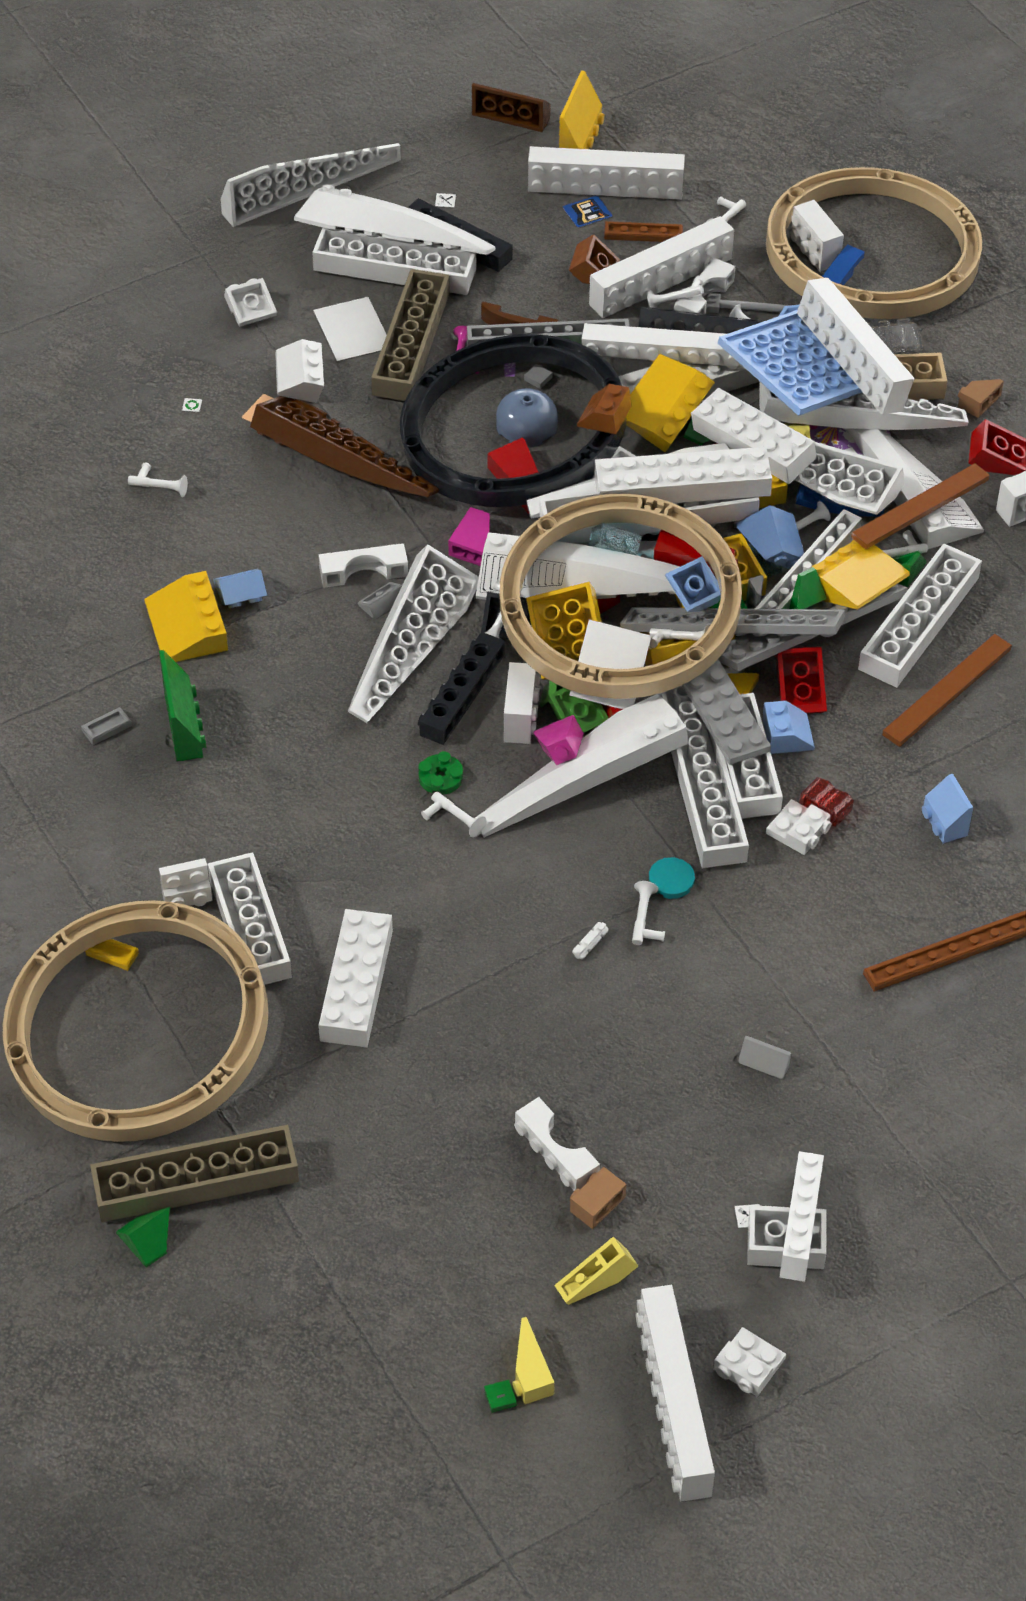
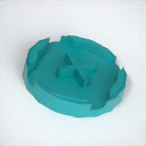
[648,857,695,899]

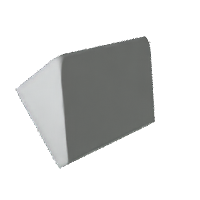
[746,575,763,609]
[358,582,402,619]
[739,1036,791,1079]

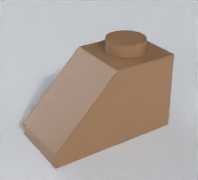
[958,379,1004,418]

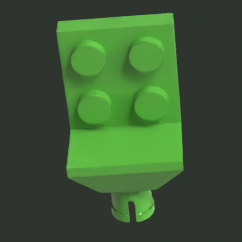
[539,679,609,733]

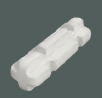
[572,922,608,960]

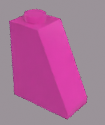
[448,507,490,566]
[533,715,584,765]

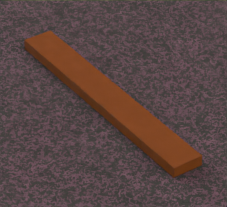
[851,463,990,550]
[882,634,1012,747]
[863,910,1026,991]

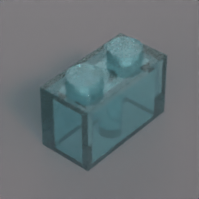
[589,523,642,556]

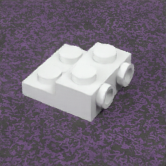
[224,278,277,327]
[766,799,832,855]
[159,858,212,906]
[714,1327,786,1397]

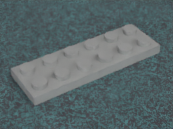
[682,659,771,765]

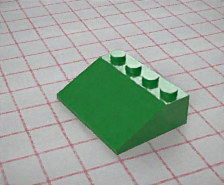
[159,650,206,762]

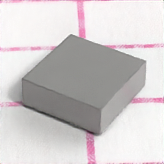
[524,364,553,389]

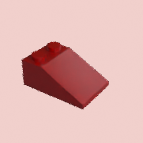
[968,419,1026,475]
[776,647,827,713]

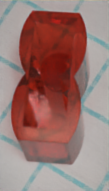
[799,777,854,827]

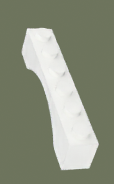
[779,1151,824,1282]

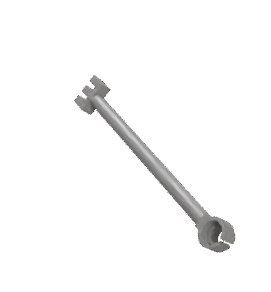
[706,293,791,313]

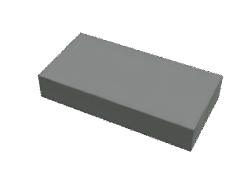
[81,707,132,745]

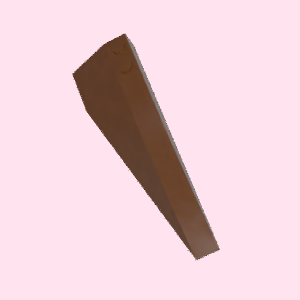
[250,396,439,497]

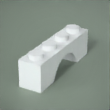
[674,258,735,327]
[319,543,408,588]
[514,1097,600,1191]

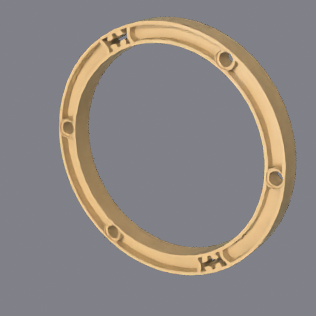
[766,167,982,319]
[500,494,742,699]
[3,901,269,1142]

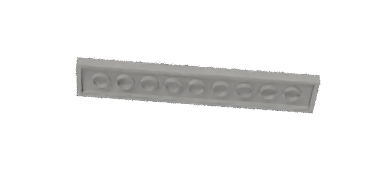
[718,584,908,671]
[620,607,845,637]

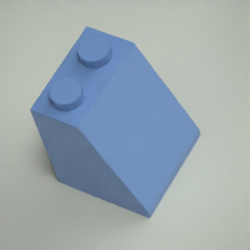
[736,505,804,569]

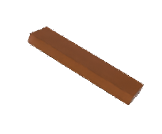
[604,221,683,242]

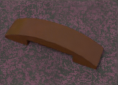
[481,301,559,325]

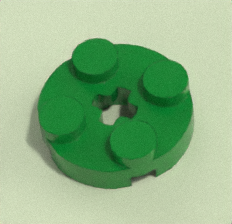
[418,751,463,795]

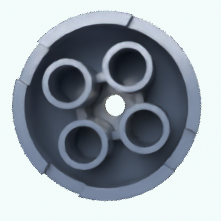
[496,388,558,447]

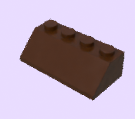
[472,83,551,132]

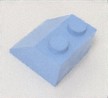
[665,556,721,612]
[213,569,267,608]
[762,701,815,754]
[922,774,973,843]

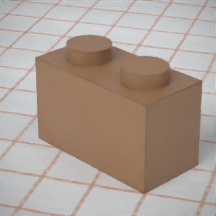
[570,1167,626,1229]

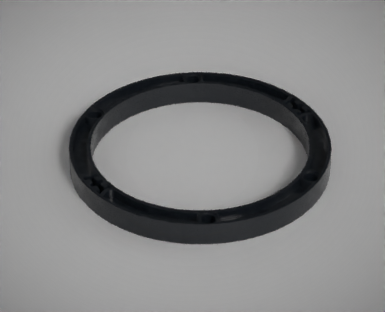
[400,334,627,507]

